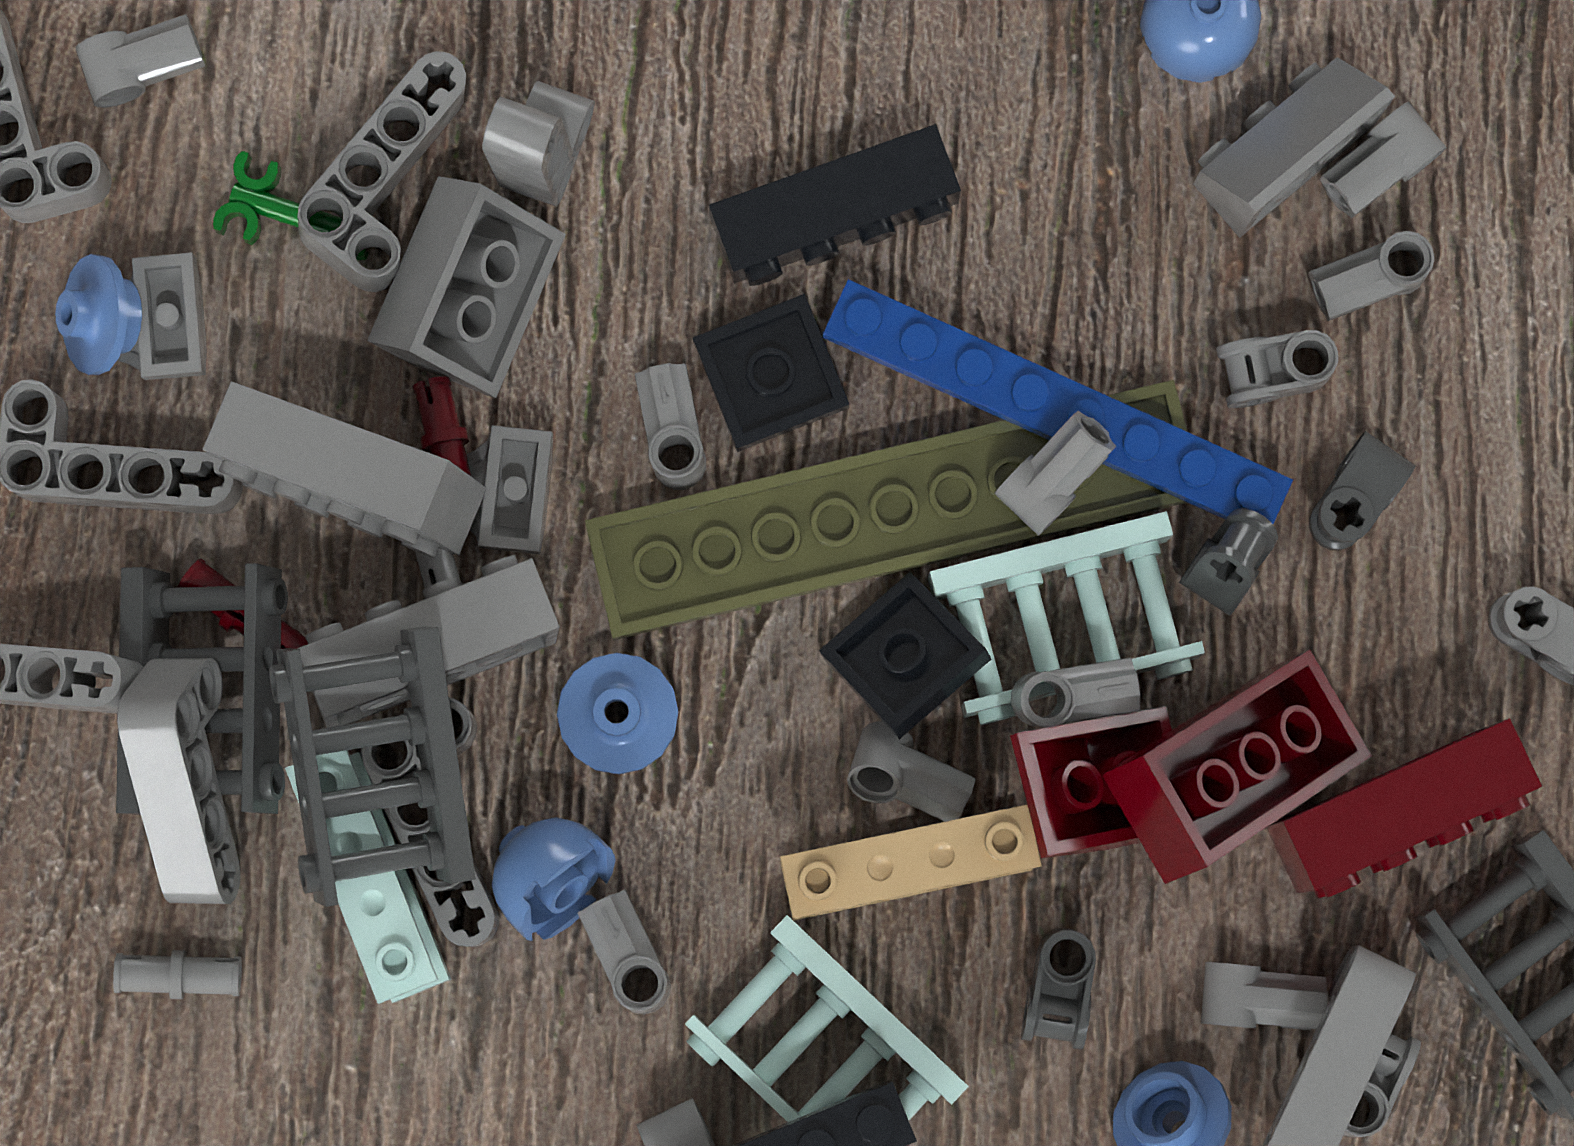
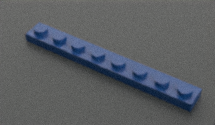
[823,279,1293,524]

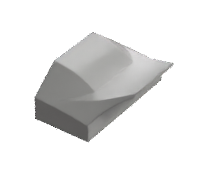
[117,252,207,380]
[466,425,554,555]

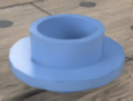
[55,254,142,375]
[557,653,679,775]
[1113,1061,1232,1146]

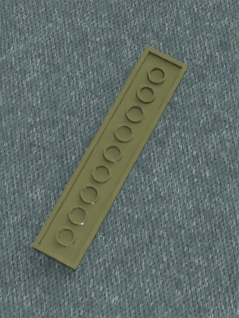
[585,380,1187,640]

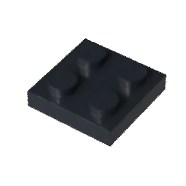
[692,294,850,452]
[819,572,991,739]

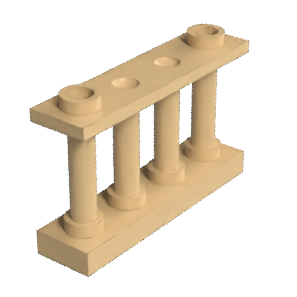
[780,805,1042,921]

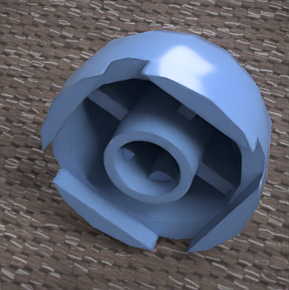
[1140,0,1261,83]
[491,817,616,941]

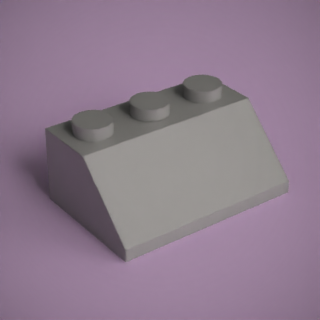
[1193,57,1395,238]
[367,176,566,398]

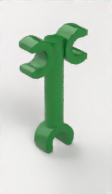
[213,151,368,260]

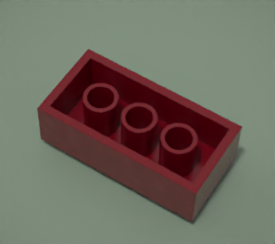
[1102,649,1372,884]
[1266,718,1543,899]

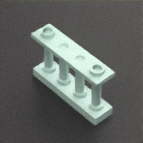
[927,511,1205,725]
[285,750,451,1004]
[685,915,969,1122]

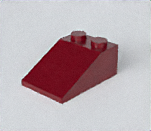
[1010,706,1172,858]

